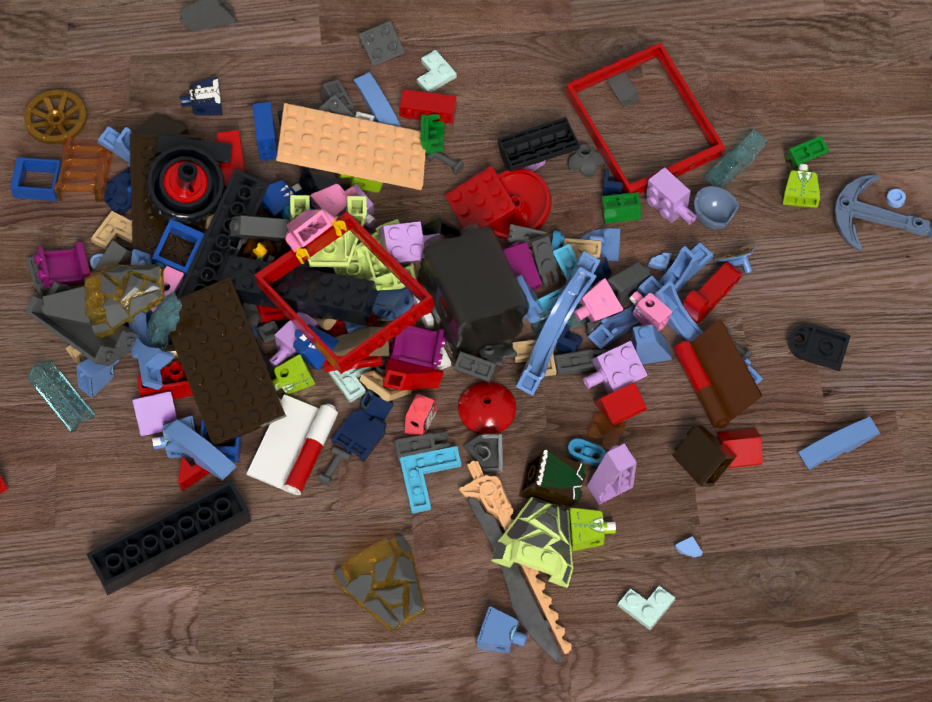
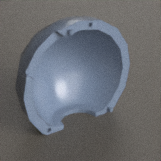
[693,186,739,230]

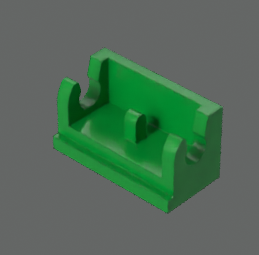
[420,114,445,154]
[785,136,830,168]
[602,192,641,224]

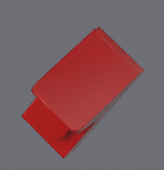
[178,457,210,492]

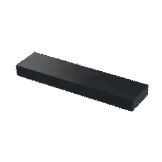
[156,134,232,164]

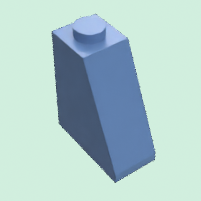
[631,324,672,364]

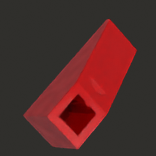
[383,358,444,390]

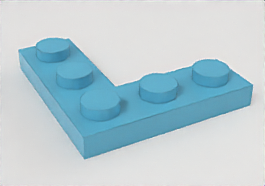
[539,244,592,319]
[400,446,461,514]

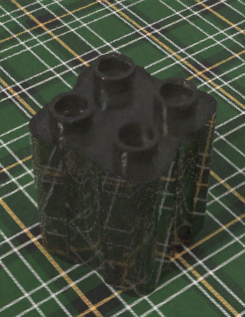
[417,223,530,357]

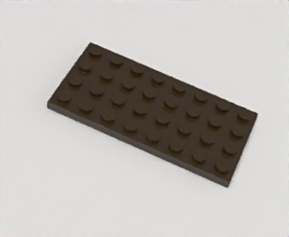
[129,134,207,278]
[159,277,287,447]

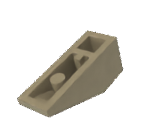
[332,327,390,356]

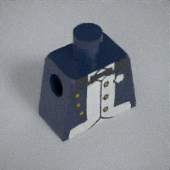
[180,77,223,116]

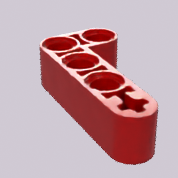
[683,262,743,324]

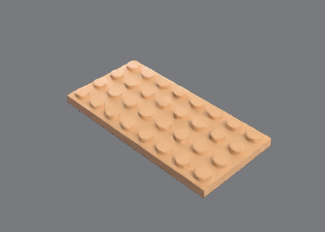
[276,103,426,190]

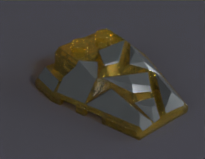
[85,264,165,338]
[333,536,426,632]

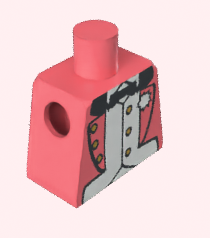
[405,394,437,437]

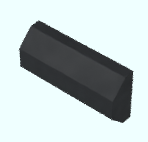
[498,117,580,172]

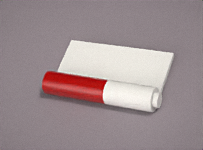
[247,395,338,495]

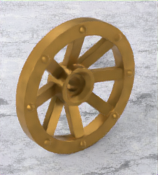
[24,90,87,145]

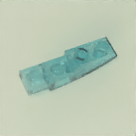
[704,129,768,188]
[147,292,181,352]

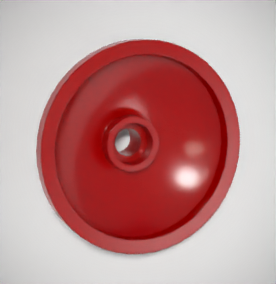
[458,381,516,434]

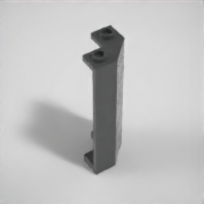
[25,281,138,366]

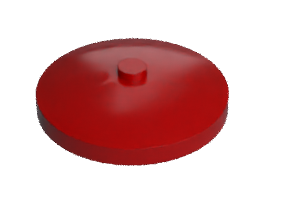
[488,169,552,240]

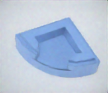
[648,253,672,272]
[675,536,703,557]

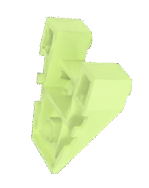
[290,195,367,267]

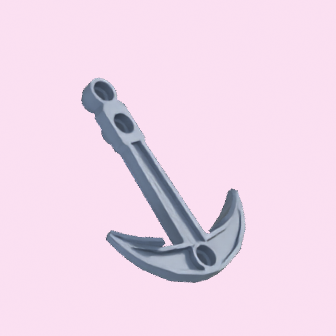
[834,175,932,251]

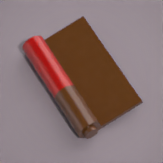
[673,319,762,429]

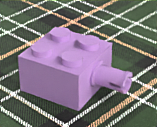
[646,167,697,225]
[379,221,441,267]
[269,312,319,369]
[583,341,648,394]

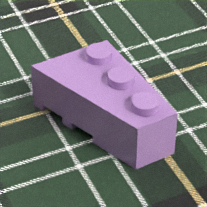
[587,443,637,504]

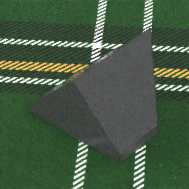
[463,433,503,472]

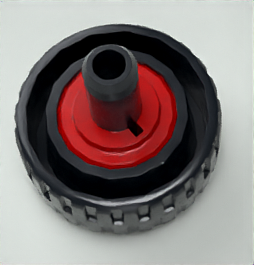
[145,145,224,226]

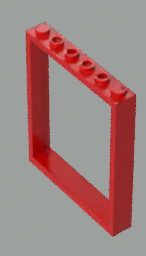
[565,43,726,194]
[255,212,434,374]

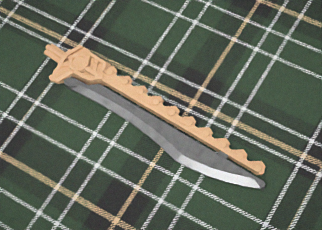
[459,461,571,665]

